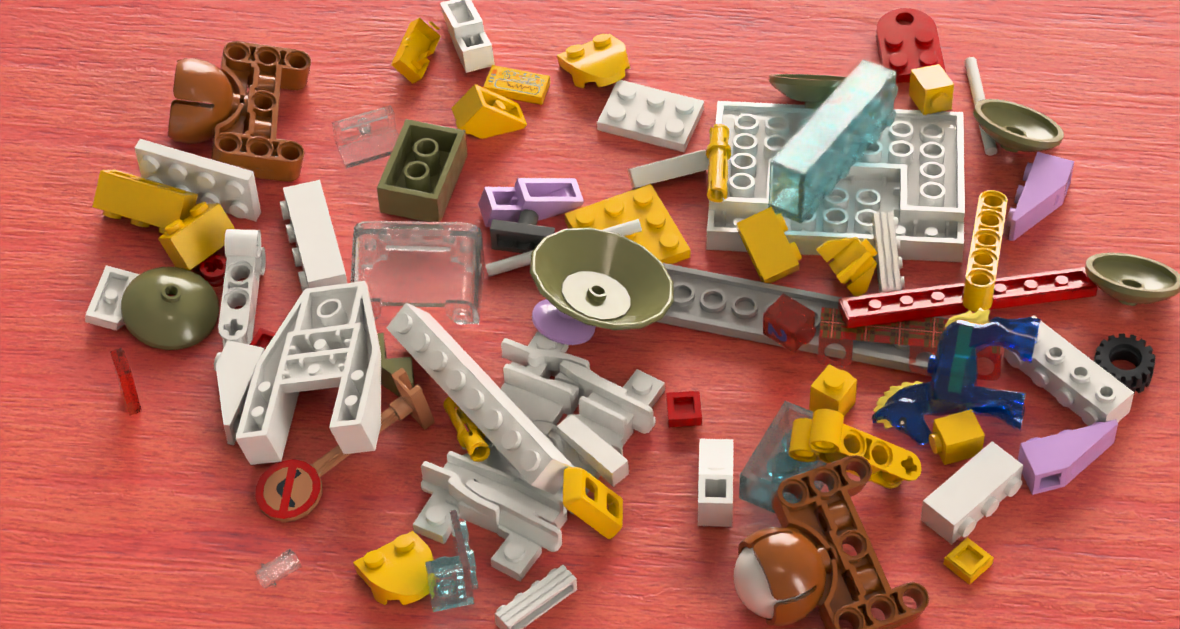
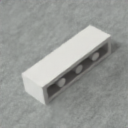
[279,180,347,291]

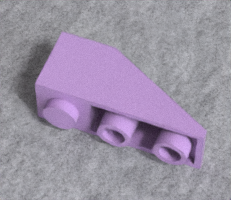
[1006,152,1074,241]
[1018,419,1118,495]

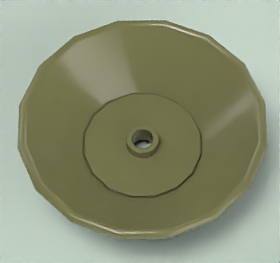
[530,228,674,330]

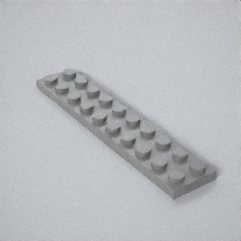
[657,263,972,380]

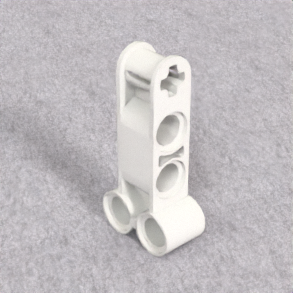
[218,229,266,348]

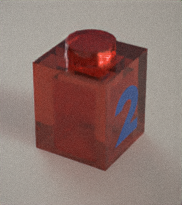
[763,293,816,353]

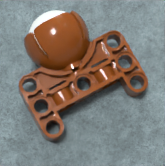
[734,455,929,629]

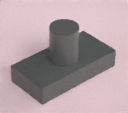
[490,209,555,253]

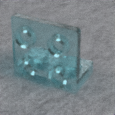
[425,510,479,612]

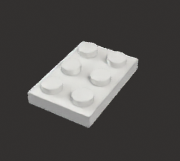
[597,80,704,152]

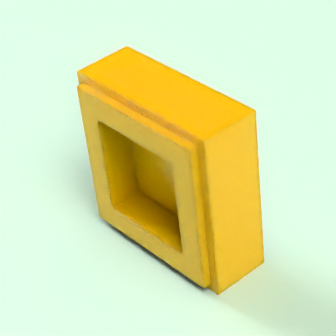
[943,537,994,585]

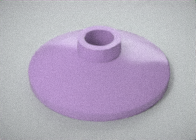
[532,299,596,345]

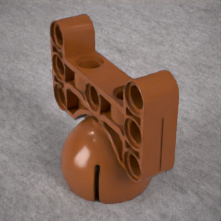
[168,41,311,182]

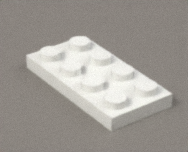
[135,139,261,222]

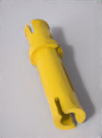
[706,124,731,202]
[443,397,490,462]

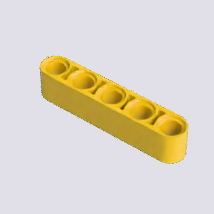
[962,190,1008,312]

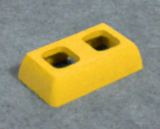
[563,467,623,539]

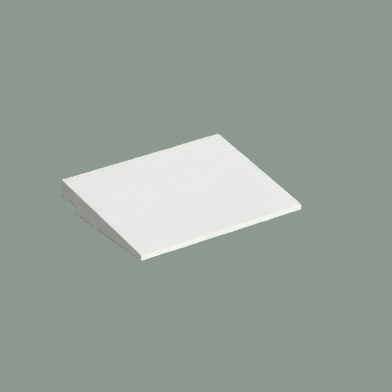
[706,101,965,262]

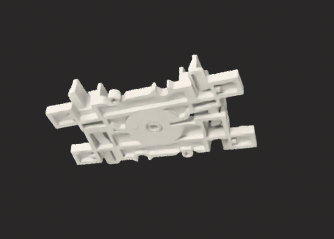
[413,331,665,581]

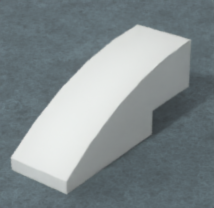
[440,0,495,73]

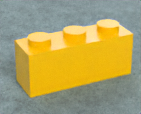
[92,169,198,234]

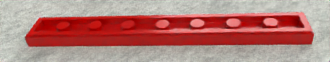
[838,267,1098,328]

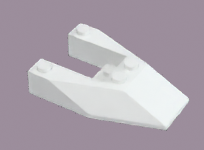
[235,281,381,465]

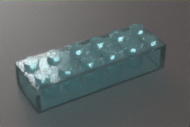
[768,60,898,224]

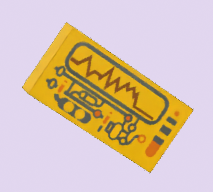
[483,65,550,105]

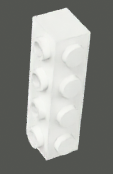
[1003,315,1134,426]

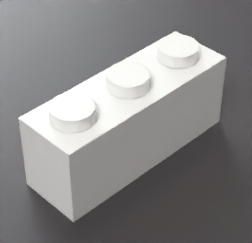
[921,441,1023,545]

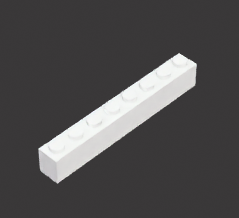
[386,303,574,495]

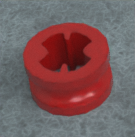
[199,255,227,287]

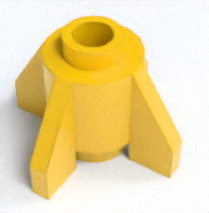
[816,237,878,296]

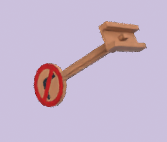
[255,368,435,522]

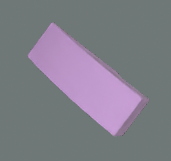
[478,178,584,227]

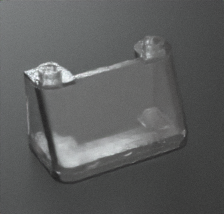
[350,221,485,325]

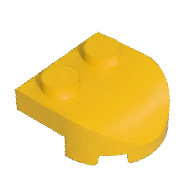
[557,34,630,88]
[353,531,439,605]

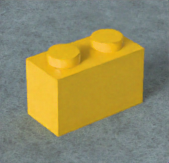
[158,202,235,270]
[736,207,802,284]

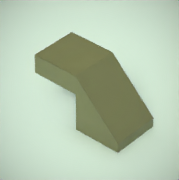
[377,333,415,397]

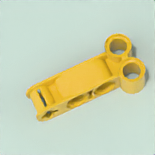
[789,409,922,489]

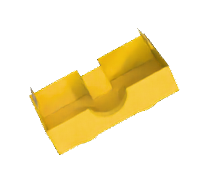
[391,17,441,84]

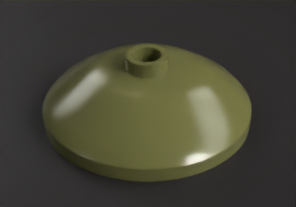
[769,74,862,109]
[973,99,1064,152]
[1085,253,1180,306]
[121,267,219,350]

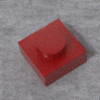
[666,391,702,427]

